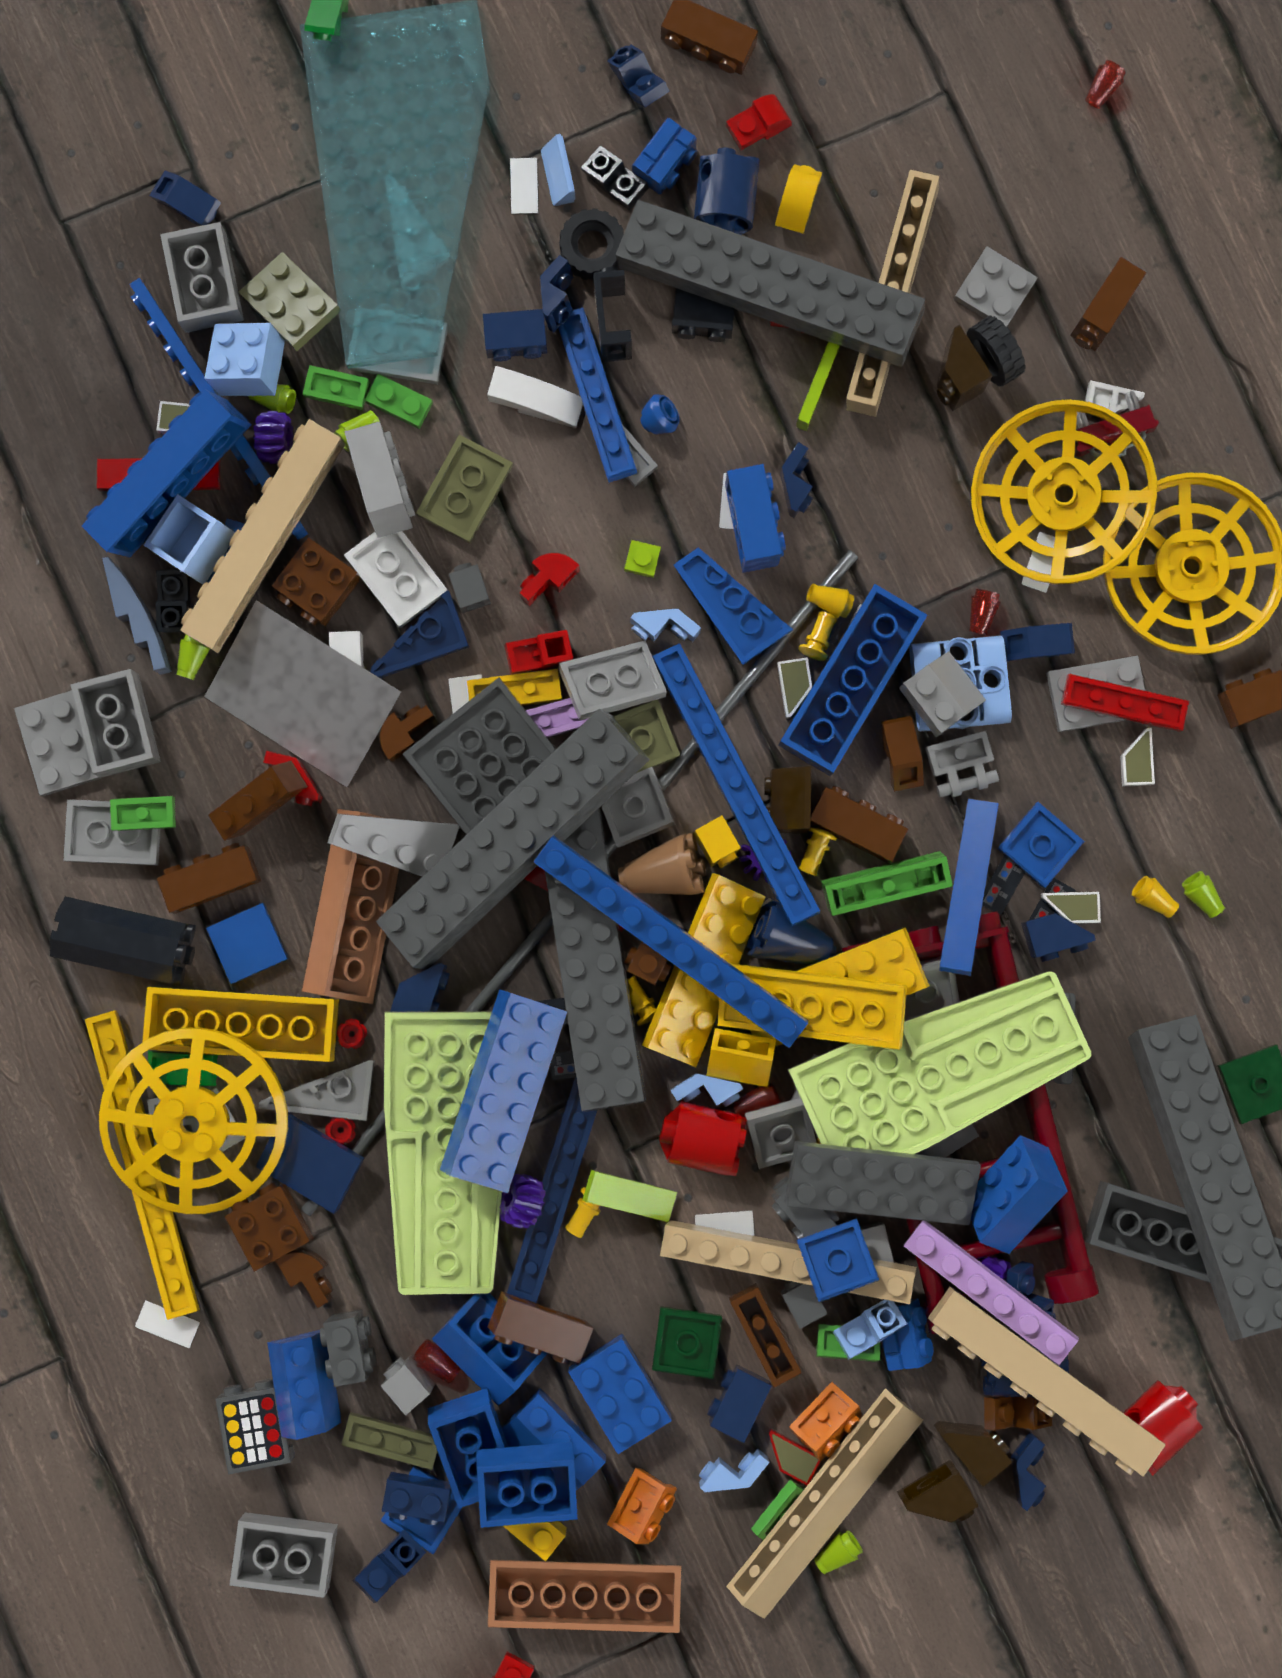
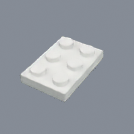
[344,531,448,628]

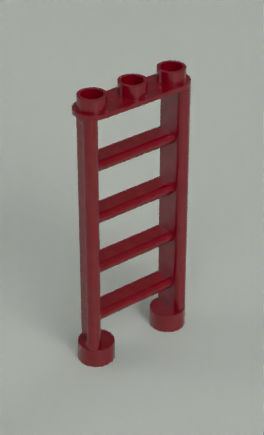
[842,911,1099,1334]

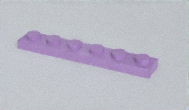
[904,1220,1079,1365]

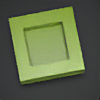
[624,540,661,578]

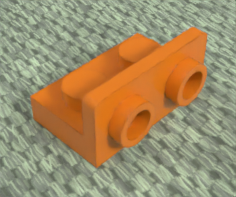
[789,1382,863,1461]
[607,1468,677,1544]

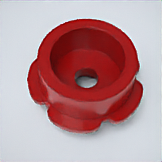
[337,1018,367,1049]
[325,1117,356,1145]

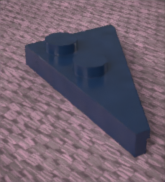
[369,591,469,678]

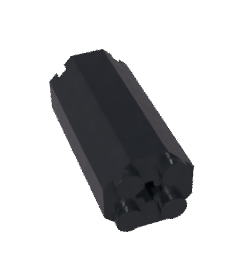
[50,896,196,986]

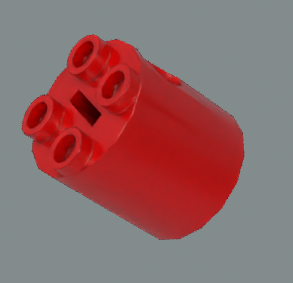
[659,1102,747,1176]
[1123,1380,1203,1476]

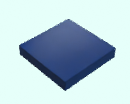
[997,802,1085,888]
[206,903,289,984]
[797,1219,879,1302]
[381,1465,462,1555]

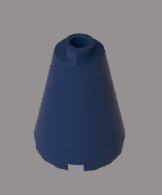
[747,898,836,966]

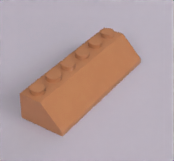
[302,809,399,1004]
[488,1560,681,1633]

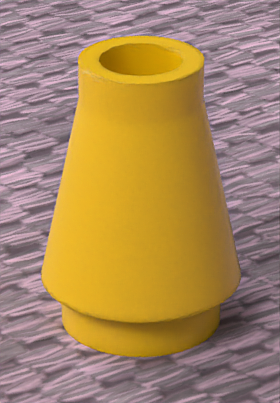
[806,583,854,618]
[1132,876,1179,918]

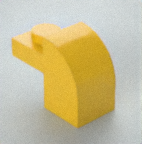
[775,164,822,234]

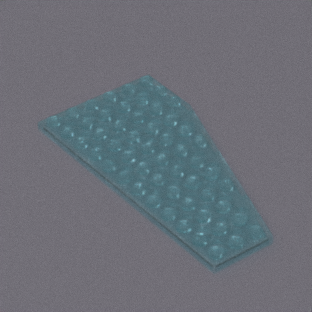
[300,0,490,369]

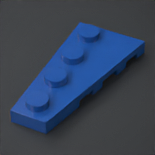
[674,547,793,665]

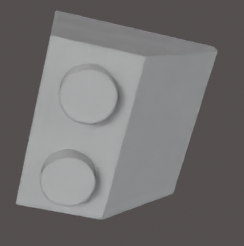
[899,651,986,737]

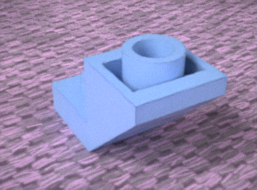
[630,608,701,642]
[670,1073,743,1107]
[833,1300,907,1360]
[699,1449,769,1492]

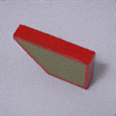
[768,1428,821,1486]

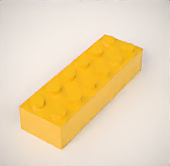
[142,987,339,1062]

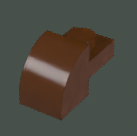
[380,705,435,762]
[275,1249,333,1308]

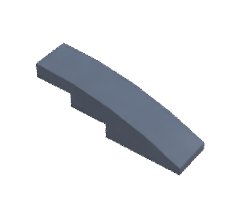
[102,557,172,675]

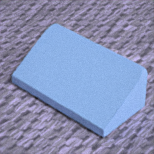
[541,134,575,206]

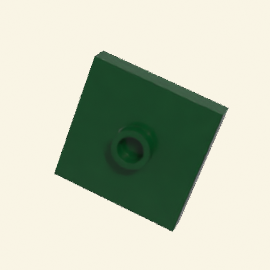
[1217,1044,1282,1124]
[652,1306,722,1379]

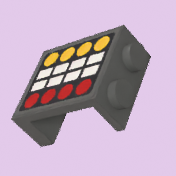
[215,1379,295,1475]

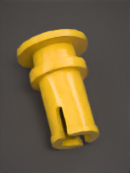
[798,611,837,661]
[798,827,837,876]
[628,976,657,1026]
[565,1187,601,1238]

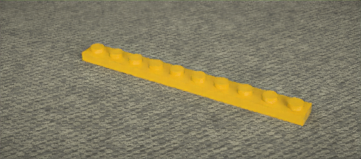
[85,1010,200,1320]

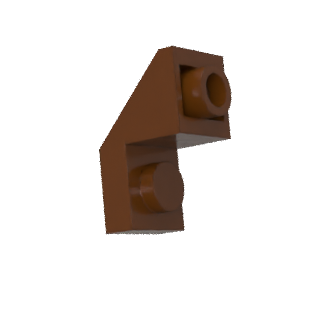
[881,716,924,792]
[984,1396,1053,1431]

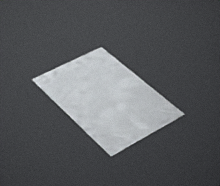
[204,600,401,787]

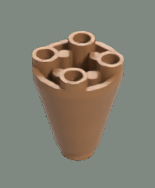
[618,833,706,895]

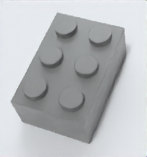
[160,222,244,333]
[345,421,415,538]
[70,669,161,778]
[230,1512,338,1598]

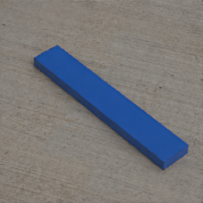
[558,307,638,483]
[939,799,999,976]

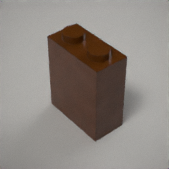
[1070,257,1147,351]

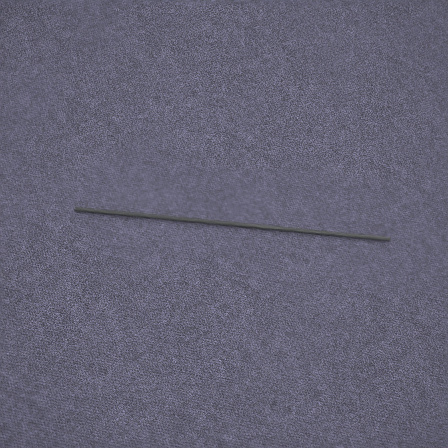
[301,550,858,1216]

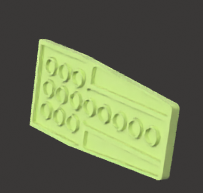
[788,972,1091,1154]
[384,1012,502,1295]

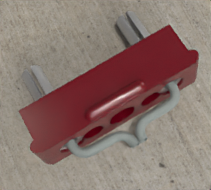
[1075,391,1159,457]

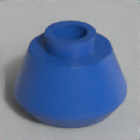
[640,394,679,435]

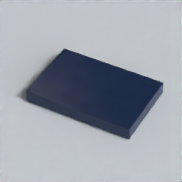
[256,1113,365,1214]

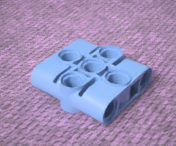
[909,636,1012,731]

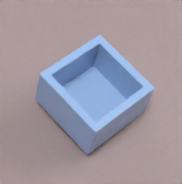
[204,323,285,396]
[144,494,235,585]

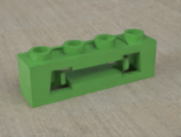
[821,851,953,916]

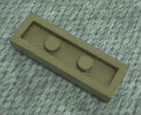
[341,1412,437,1470]

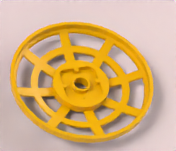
[971,399,1157,584]
[1103,473,1282,655]
[99,1027,288,1214]

